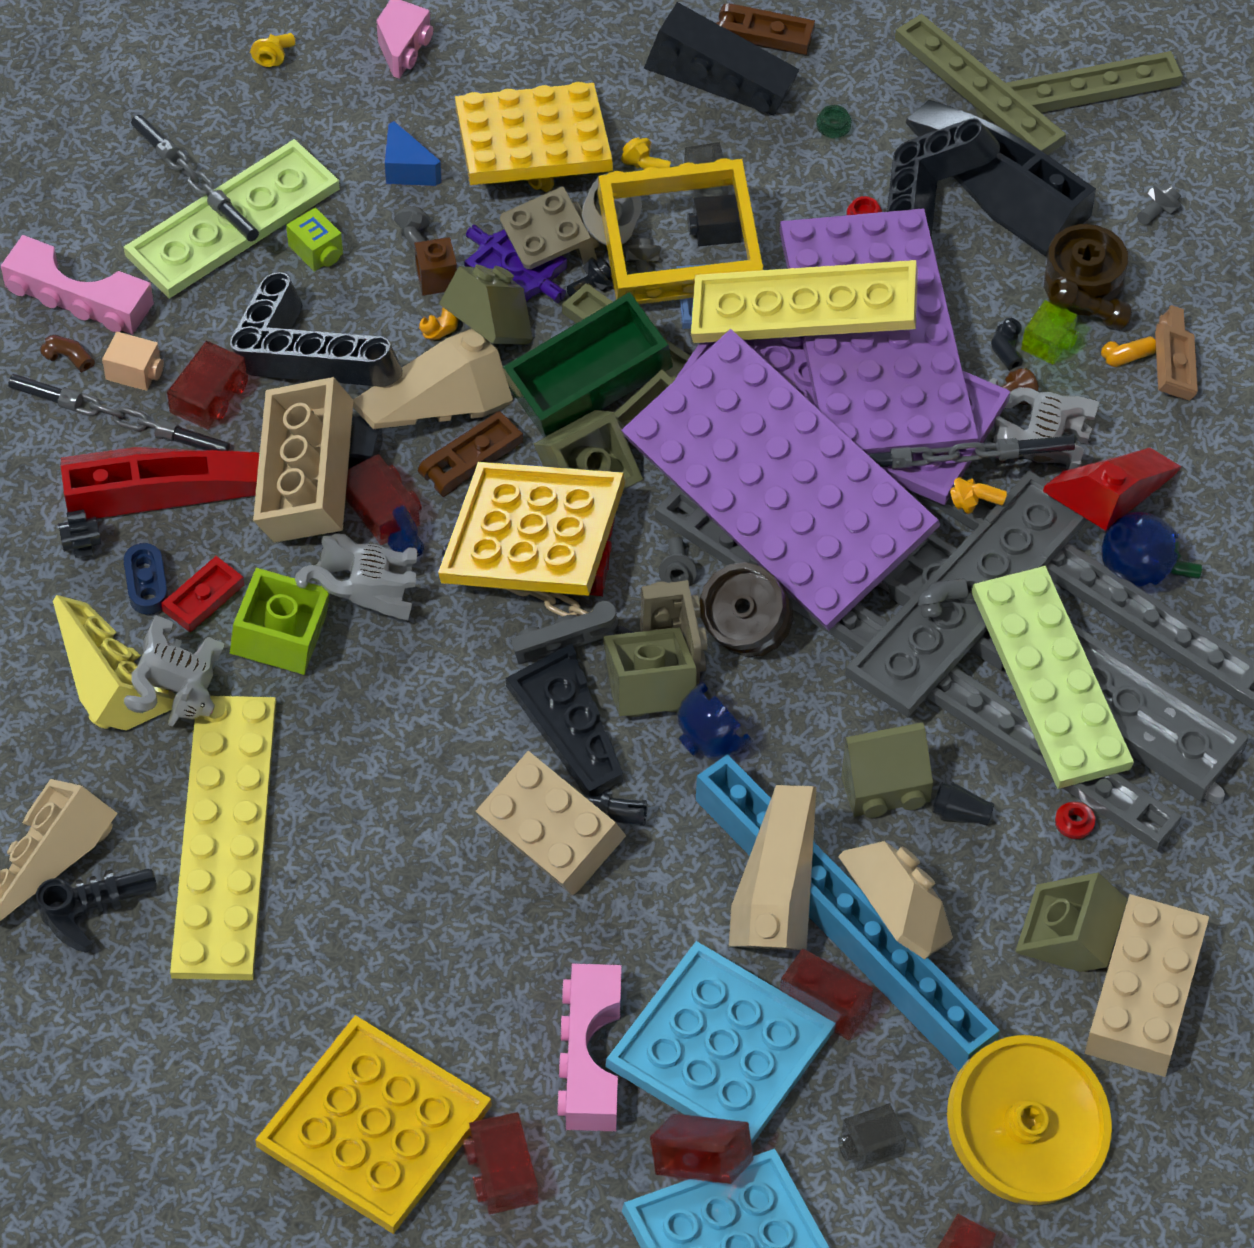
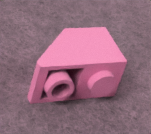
[377,0,433,79]

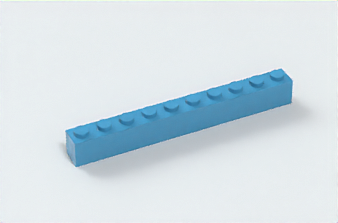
[696,754,1000,1071]

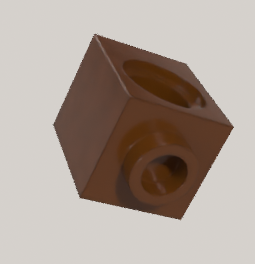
[414,237,457,296]

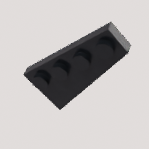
[506,643,623,796]

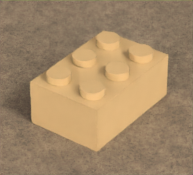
[476,751,626,896]

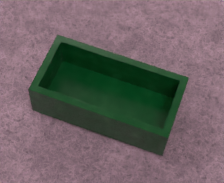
[503,292,673,438]

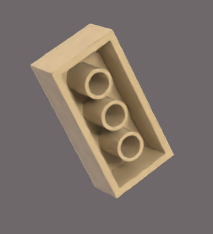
[253,377,354,543]
[1085,894,1209,1077]

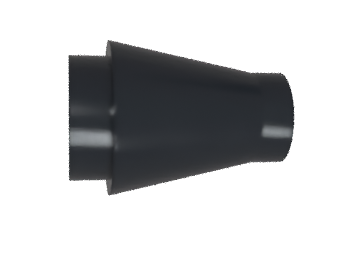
[932,781,994,826]

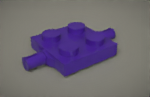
[464,224,567,303]

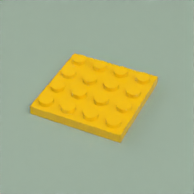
[455,82,613,185]
[438,462,625,596]
[255,1015,492,1234]

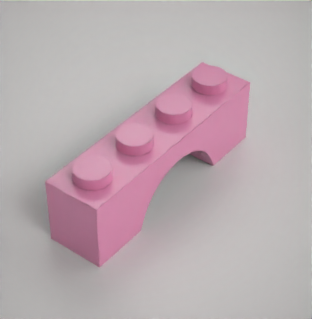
[1,235,154,335]
[558,964,621,1131]

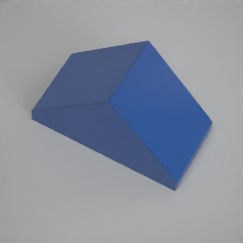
[385,121,442,186]

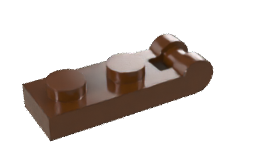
[717,3,815,55]
[418,410,523,497]

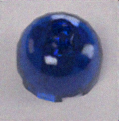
[1101,512,1179,588]
[677,681,753,761]

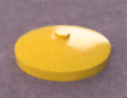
[947,1035,1112,1205]

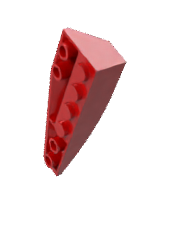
[60,447,260,518]

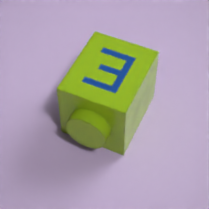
[286,207,343,272]

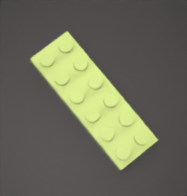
[124,139,340,299]
[971,566,1134,789]

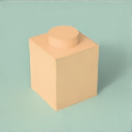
[102,331,164,391]

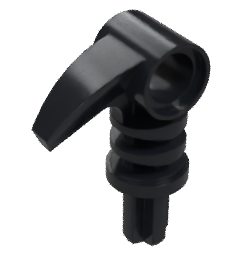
[36,868,157,953]

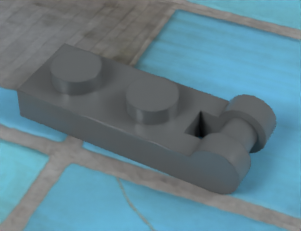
[510,601,619,664]

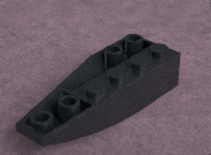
[906,100,1096,257]

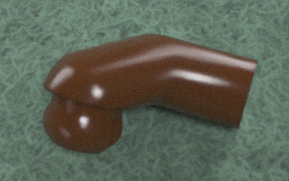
[40,334,95,373]

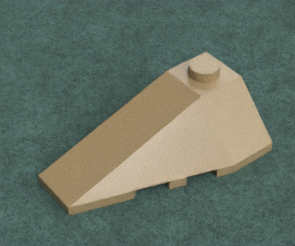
[353,329,513,429]
[0,779,118,921]
[729,785,817,951]

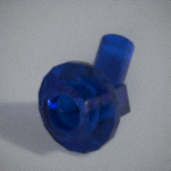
[387,505,425,557]

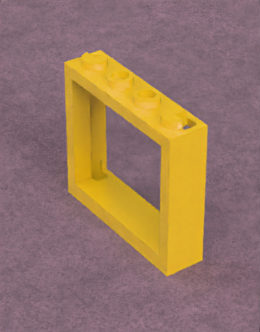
[598,158,763,304]

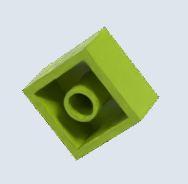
[230,568,330,675]

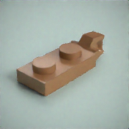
[1155,305,1198,401]

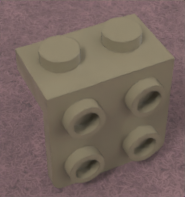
[500,186,599,269]
[640,580,707,685]

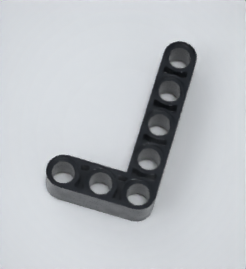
[887,118,1000,240]
[230,272,403,387]

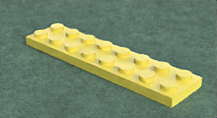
[170,696,276,980]

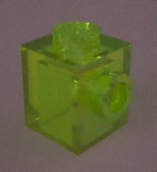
[1021,300,1079,365]

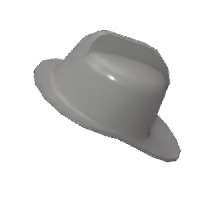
[582,173,642,245]

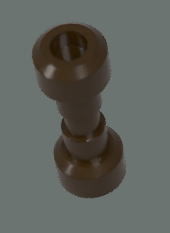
[1048,277,1132,331]

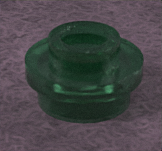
[816,105,852,138]

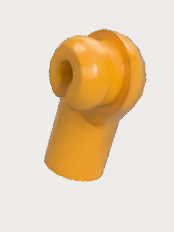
[419,307,459,341]
[1101,336,1156,367]

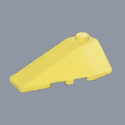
[53,595,176,731]

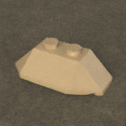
[838,841,953,959]

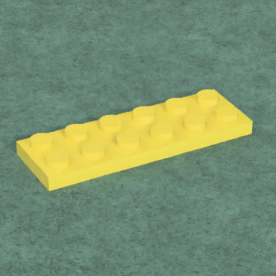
[691,260,918,343]

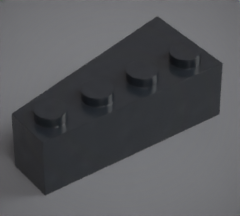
[644,2,800,116]

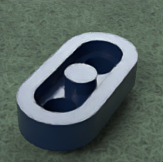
[123,543,168,615]

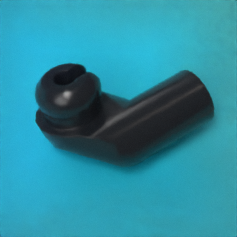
[991,318,1023,371]

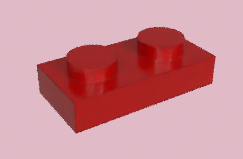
[161,556,245,633]

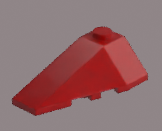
[1043,447,1181,531]

